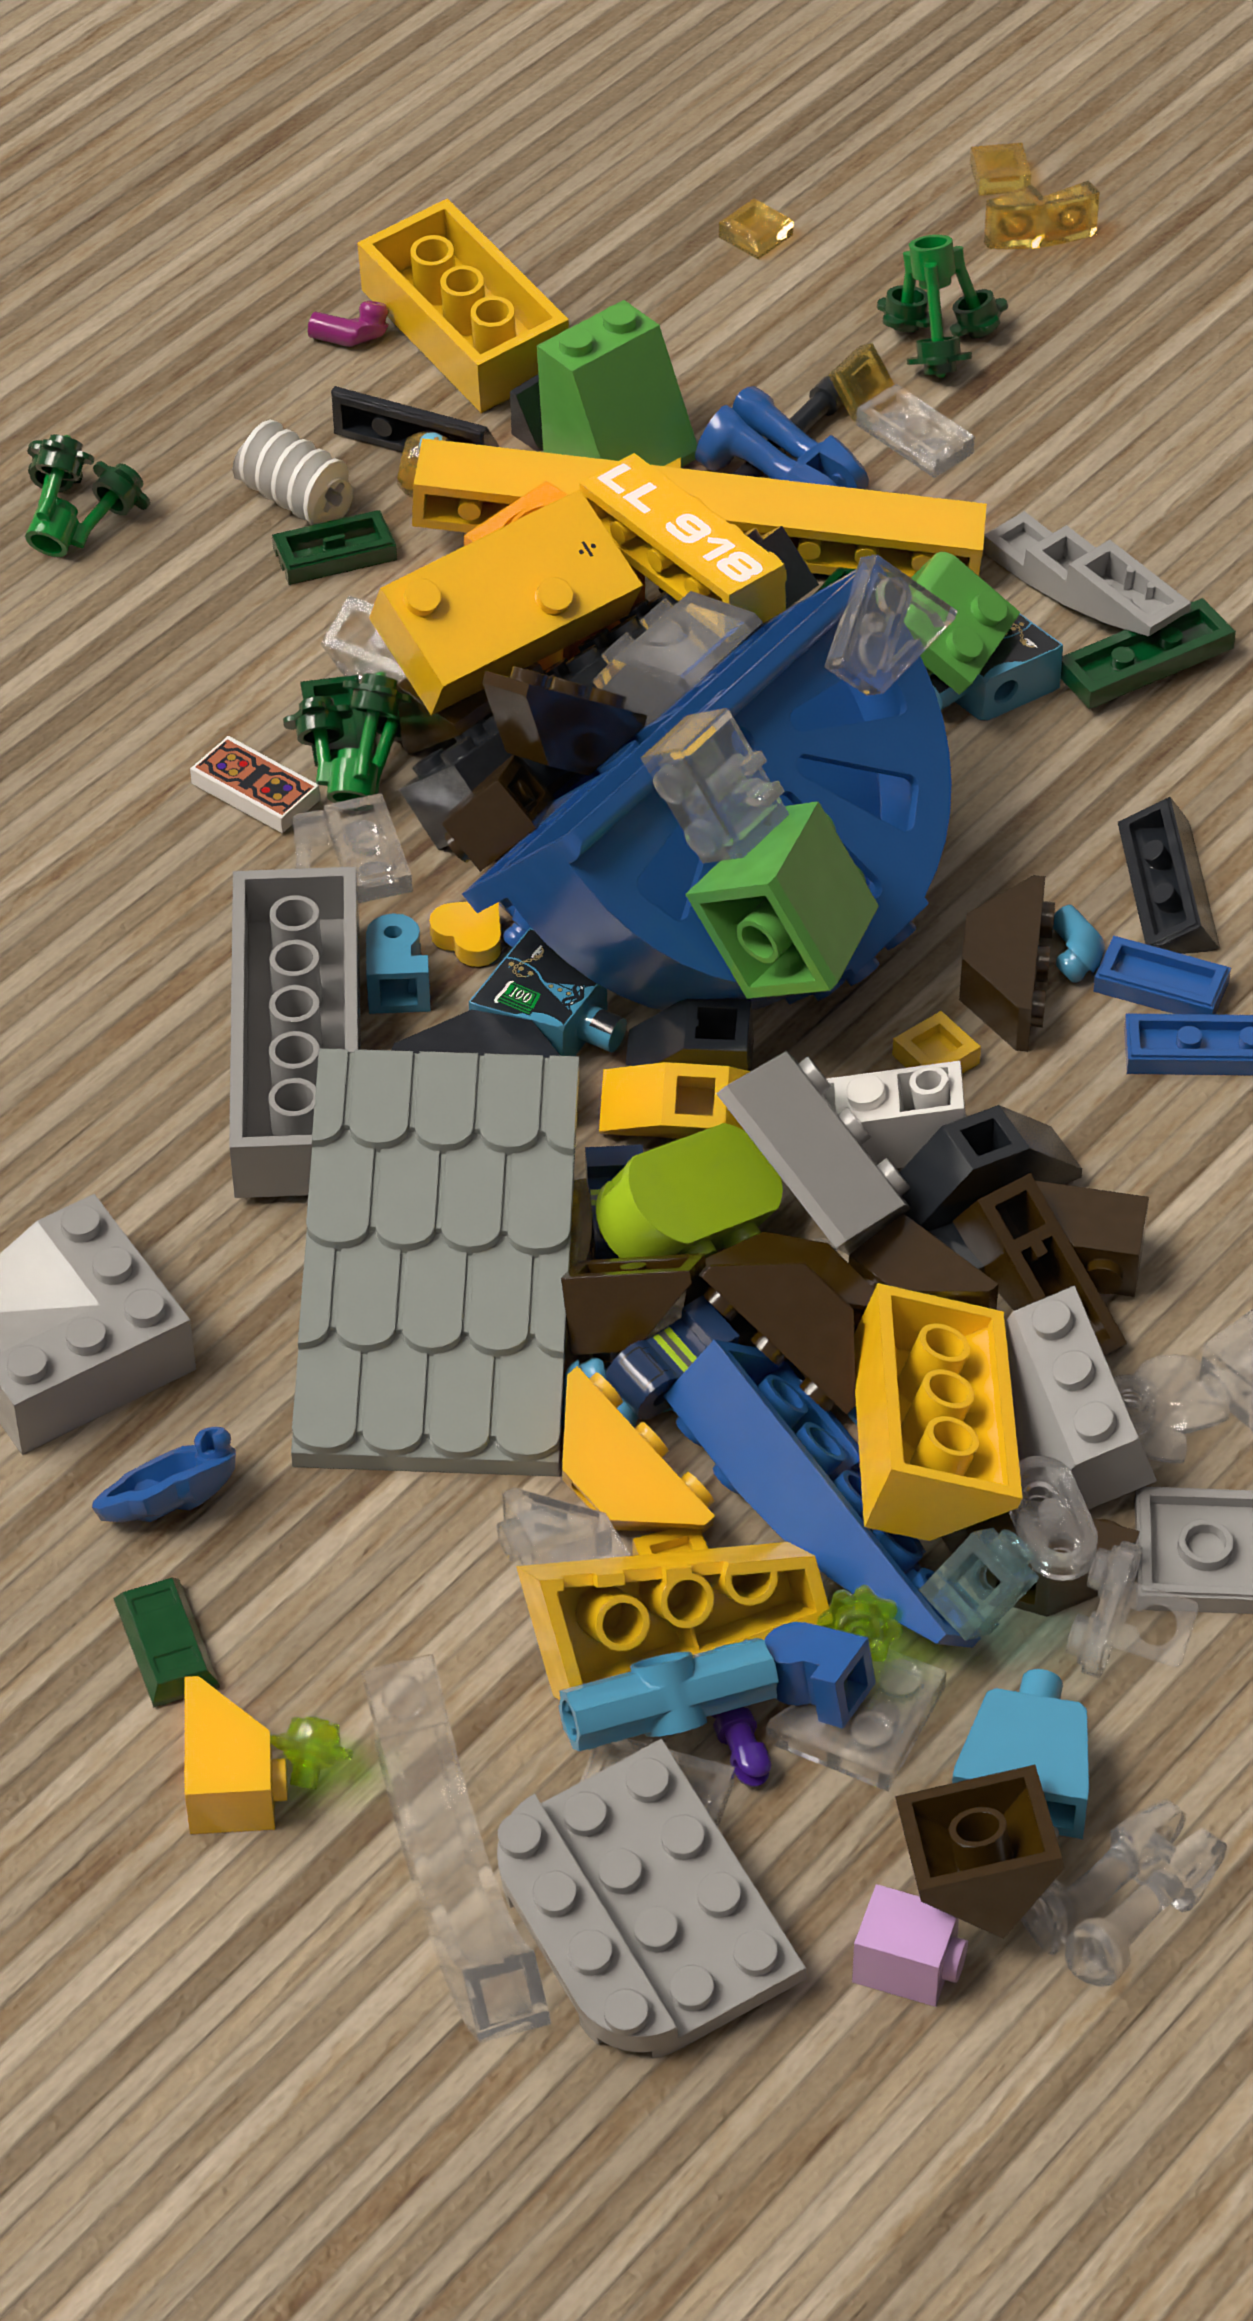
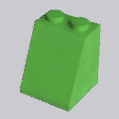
[537,300,697,467]
[685,801,879,999]

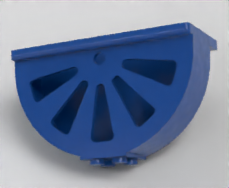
[462,562,952,1010]

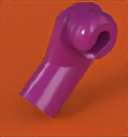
[307,300,389,347]

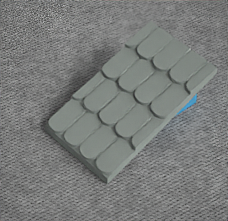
[291,1048,579,1477]

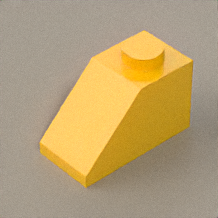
[185,1676,288,1834]

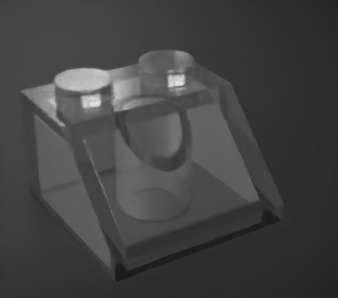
[592,591,763,727]

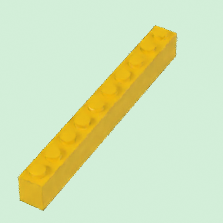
[412,438,987,584]

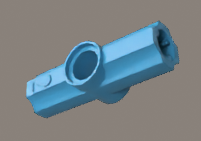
[558,1638,779,1751]

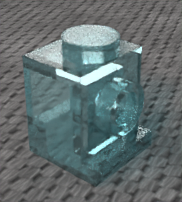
[919,1528,1040,1641]

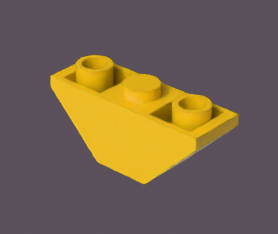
[599,1062,751,1139]
[562,1366,715,1534]

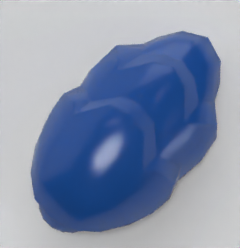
[92,1427,236,1522]

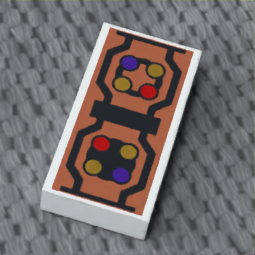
[190,736,320,833]

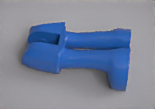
[695,386,869,490]

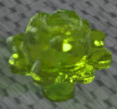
[817,1585,903,1662]
[270,1716,354,1790]

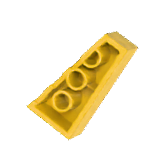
[516,1542,833,1700]

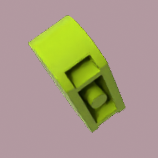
[596,1123,783,1258]

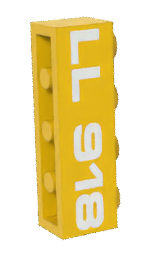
[579,453,787,641]

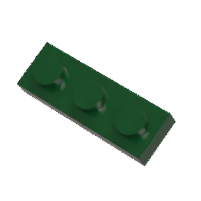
[1061,598,1236,709]

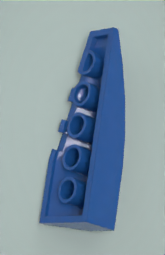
[664,1339,981,1648]

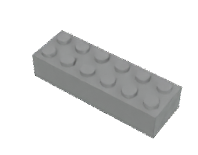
[229,867,361,1198]

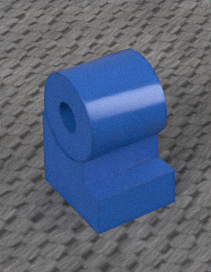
[764,1622,876,1729]

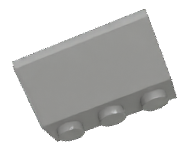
[716,1051,911,1255]
[1005,1286,1157,1514]

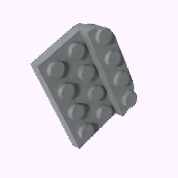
[497,1739,807,2058]

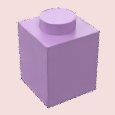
[852,1884,968,2007]

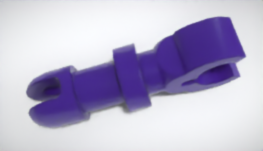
[711,1707,772,1787]

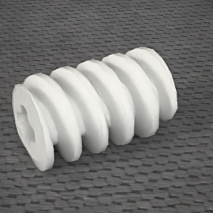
[233,419,353,525]

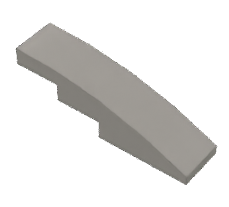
[983,511,1191,636]

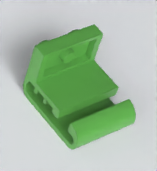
[887,552,1021,695]

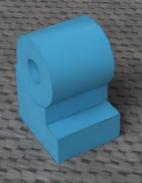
[366,913,431,1014]

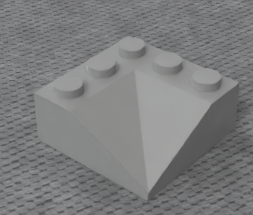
[0,1194,196,1455]

